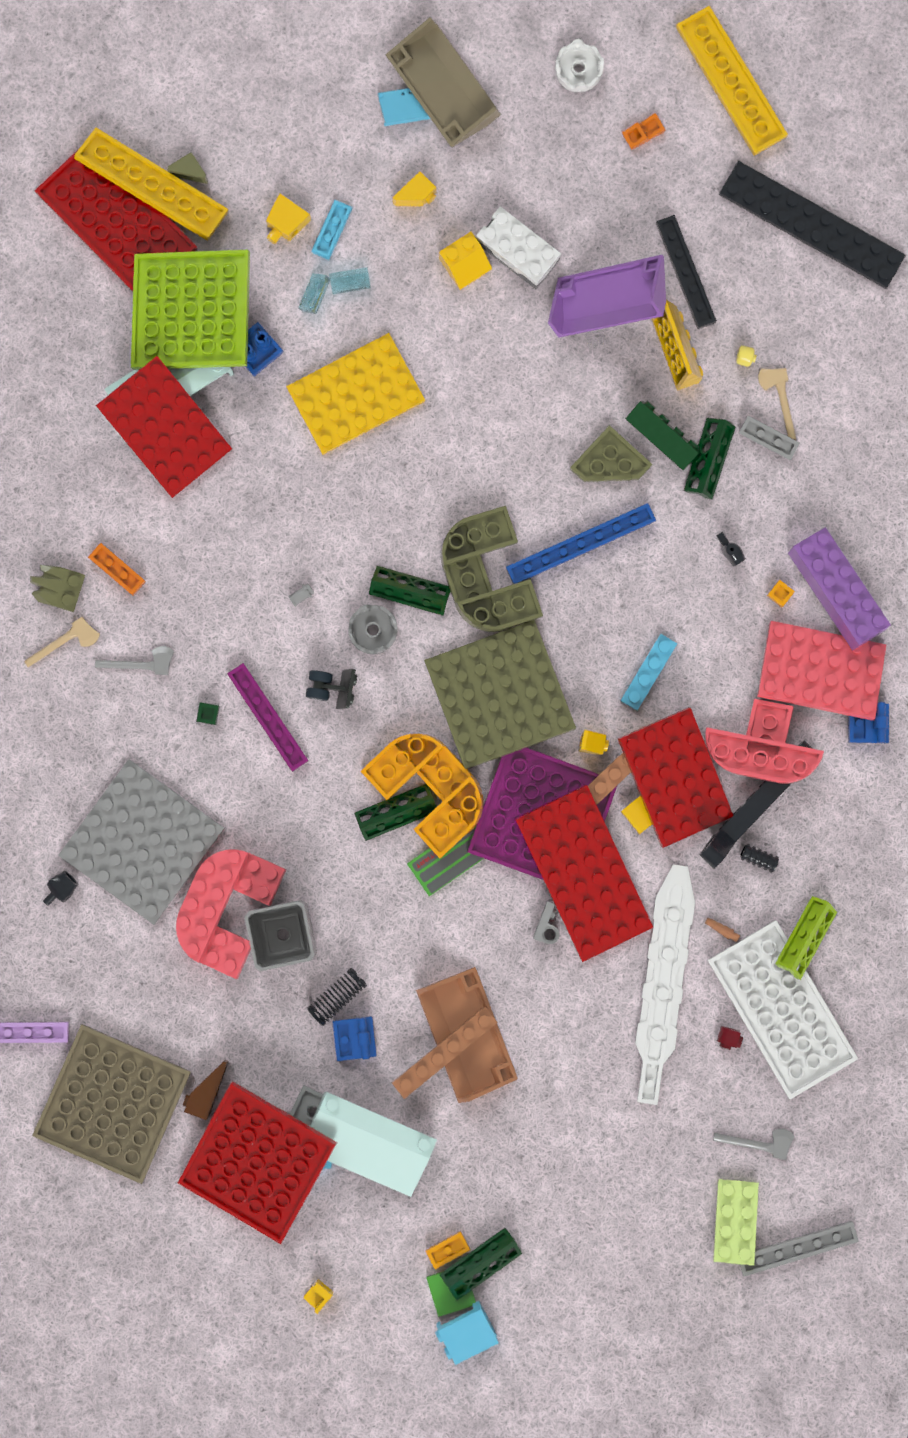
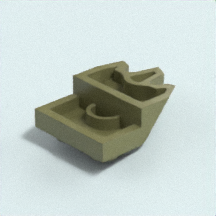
[30,565,85,612]

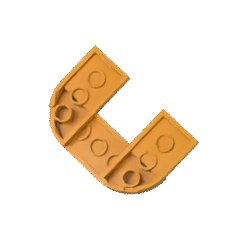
[361,733,483,859]

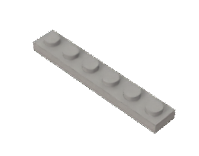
[739,1221,859,1277]

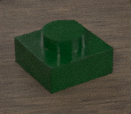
[196,702,220,725]

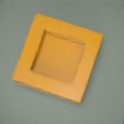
[767,580,795,608]

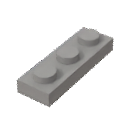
[739,416,800,460]

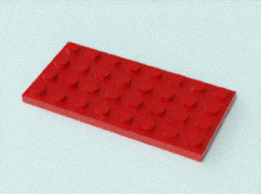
[34,149,198,292]
[515,785,654,962]

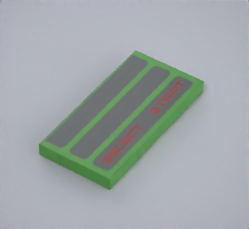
[407,826,484,896]

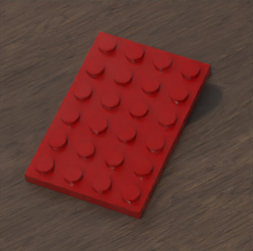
[95,356,232,498]
[617,707,733,848]

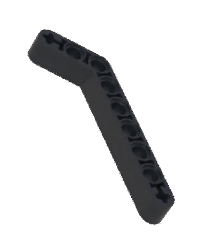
[699,740,813,869]

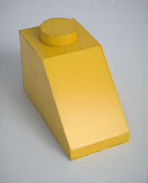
[392,171,436,206]
[579,730,609,756]

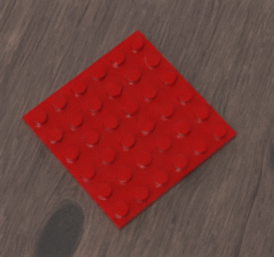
[178,1081,338,1244]

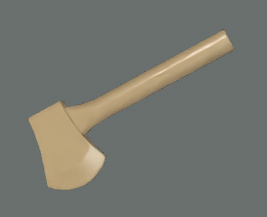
[758,368,796,440]
[24,617,100,667]

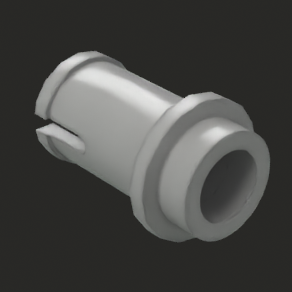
[288,584,314,607]

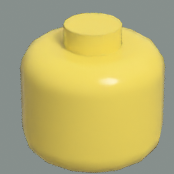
[736,345,757,367]

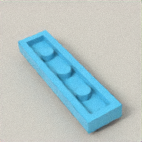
[620,634,677,711]

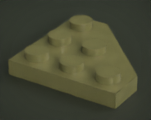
[570,425,653,482]

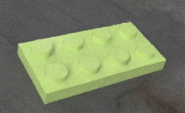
[713,1179,759,1265]

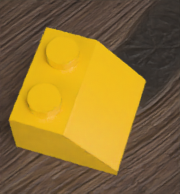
[439,231,492,290]

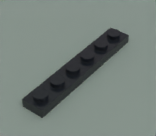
[656,215,717,329]

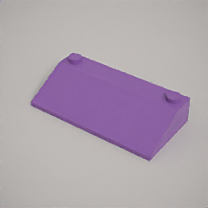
[548,255,666,338]

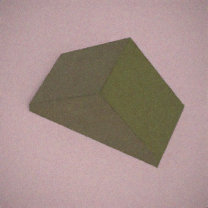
[167,152,208,184]

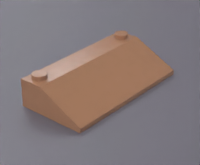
[416,967,518,1103]

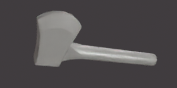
[95,646,174,675]
[713,1129,795,1160]

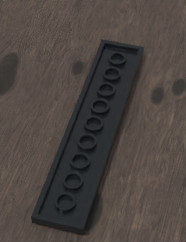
[719,160,906,289]

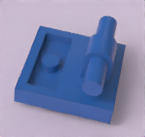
[848,702,889,744]
[333,1016,377,1061]

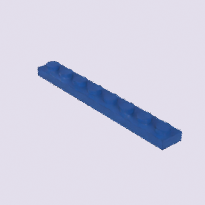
[506,503,656,584]

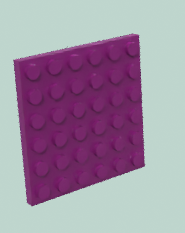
[467,748,618,880]

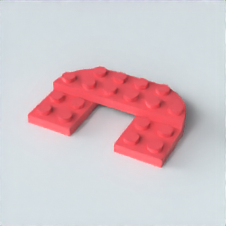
[176,849,287,979]

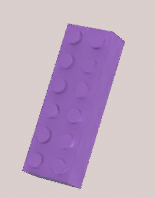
[788,527,891,651]

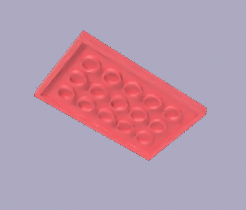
[757,621,887,721]

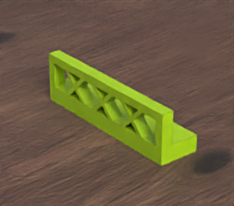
[775,896,837,980]

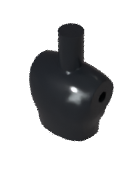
[716,531,746,567]
[43,871,79,906]

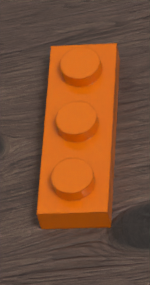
[88,543,146,596]

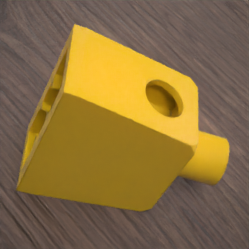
[266,193,311,244]

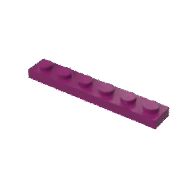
[227,663,309,772]

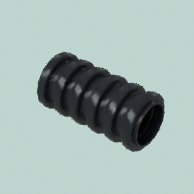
[740,844,779,873]

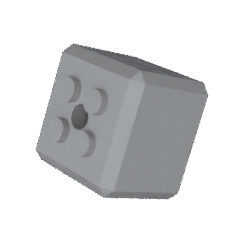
[245,900,317,971]

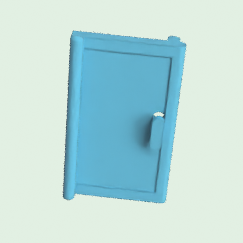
[377,88,431,126]

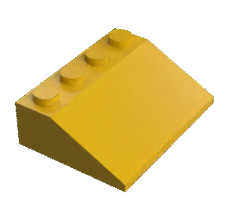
[652,300,703,390]

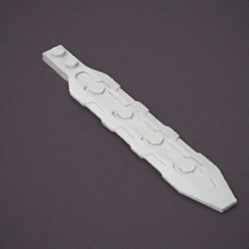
[635,865,695,1105]

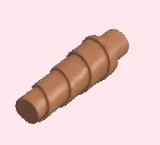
[705,917,740,942]

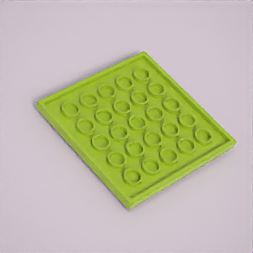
[131,250,250,370]

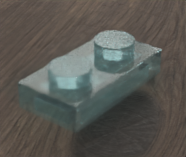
[329,267,371,295]
[298,273,331,314]

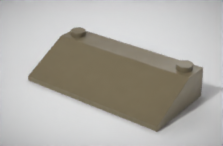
[385,17,502,148]

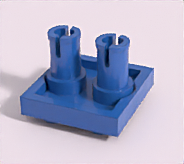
[245,322,284,377]

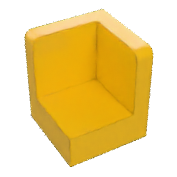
[303,1279,333,1314]

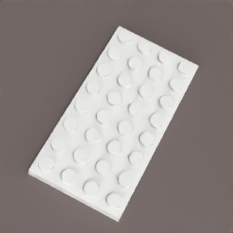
[707,920,858,1099]

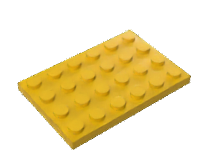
[286,333,425,455]

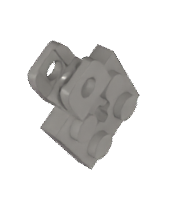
[290,1085,323,1126]

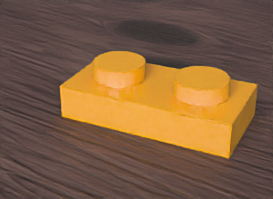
[425,1231,470,1269]

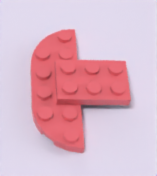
[705,699,824,783]

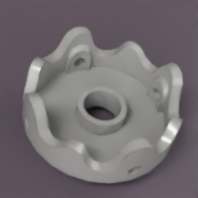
[348,605,397,654]

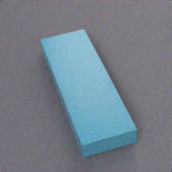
[311,200,353,260]

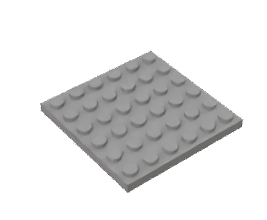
[58,759,225,925]

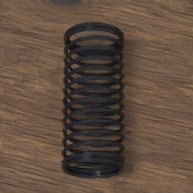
[307,968,367,1026]

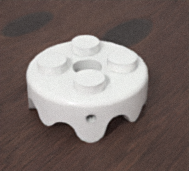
[555,39,604,92]

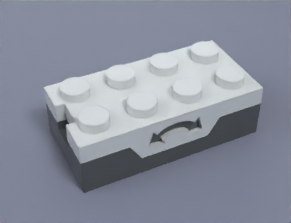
[476,206,561,289]

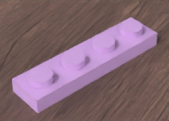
[0,1022,69,1043]

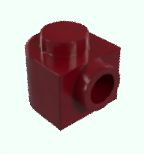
[717,1025,743,1050]

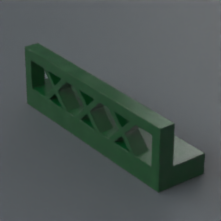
[684,418,736,500]
[368,565,451,616]
[354,784,437,841]
[439,1228,523,1301]

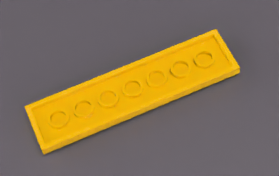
[676,5,788,156]
[75,127,229,241]

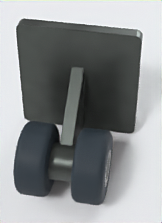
[305,669,357,710]

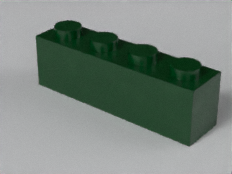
[625,400,701,471]

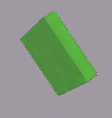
[426,1271,476,1317]

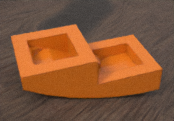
[622,113,666,149]

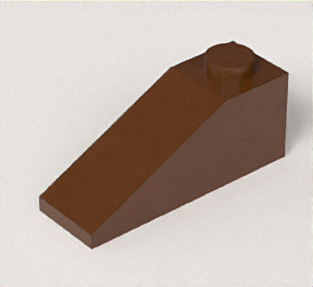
[183,1060,229,1120]

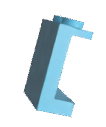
[435,1301,499,1365]

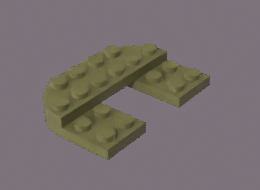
[441,505,543,632]

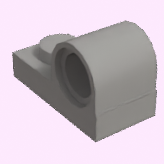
[533,902,560,944]

